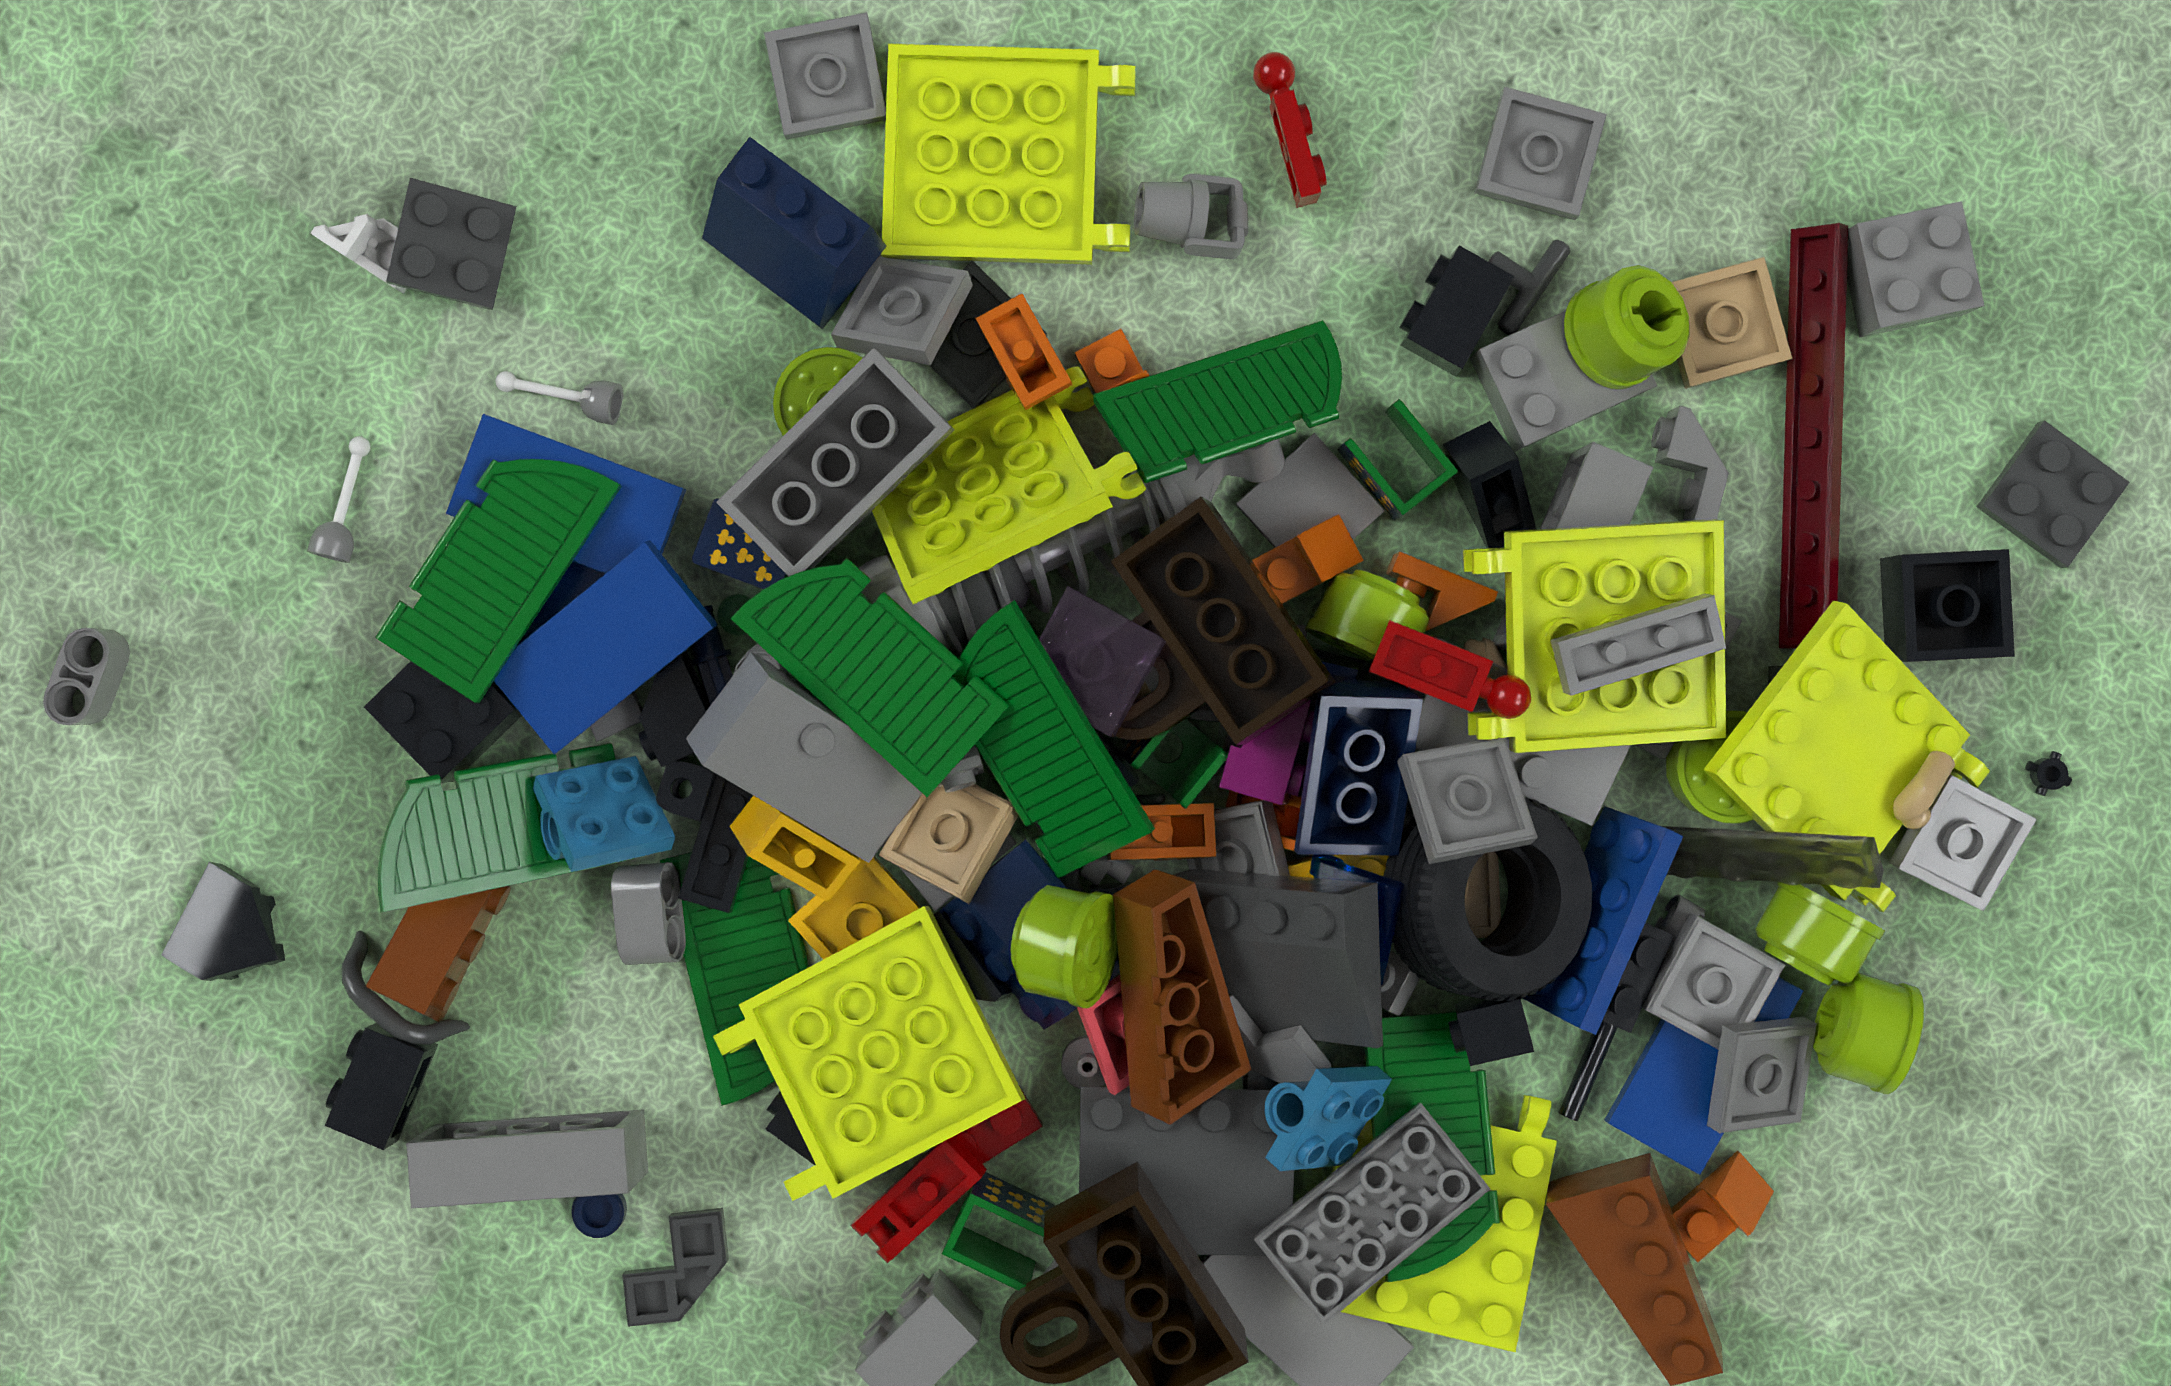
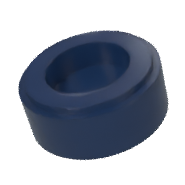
[572,1194,627,1238]

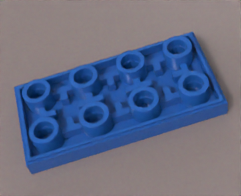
[446,414,686,573]
[494,540,718,754]
[1604,977,1804,1175]

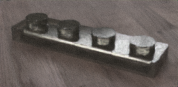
[1662,826,1884,889]

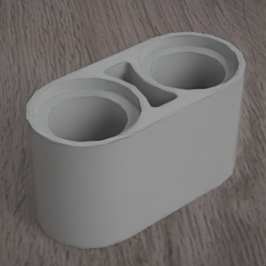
[43,628,130,725]
[611,862,686,965]

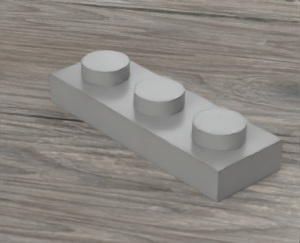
[1551,593,1726,696]

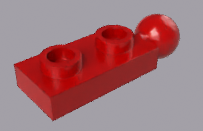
[1253,52,1327,208]
[1369,620,1531,719]

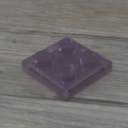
[1039,586,1166,737]

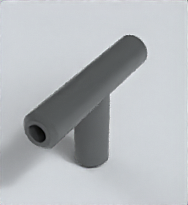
[1488,240,1571,335]

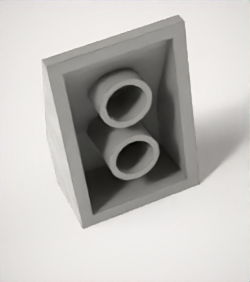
[1470,311,1657,452]

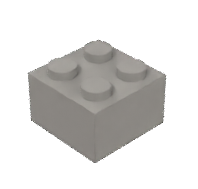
[1847,201,1984,337]
[855,1269,983,1386]

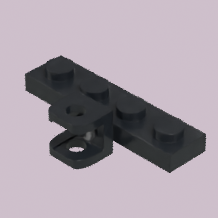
[656,761,753,913]

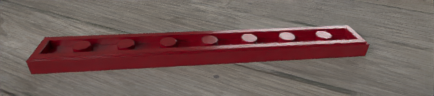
[1779,223,1848,649]

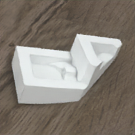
[310,214,407,294]

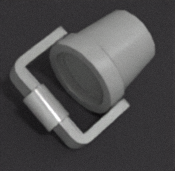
[1134,174,1248,259]

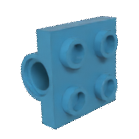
[533,756,676,872]
[1265,1066,1392,1171]

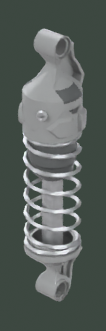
[734,439,1285,683]

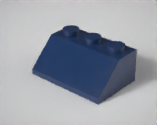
[702,137,887,329]
[1294,679,1423,856]
[942,839,1120,1030]

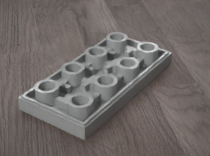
[1254,1102,1490,1326]
[1202,1255,1414,1386]

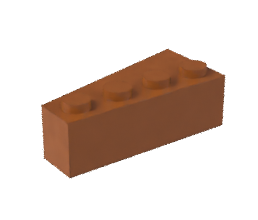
[1113,869,1252,1125]
[365,886,511,1022]
[1546,1153,1723,1386]

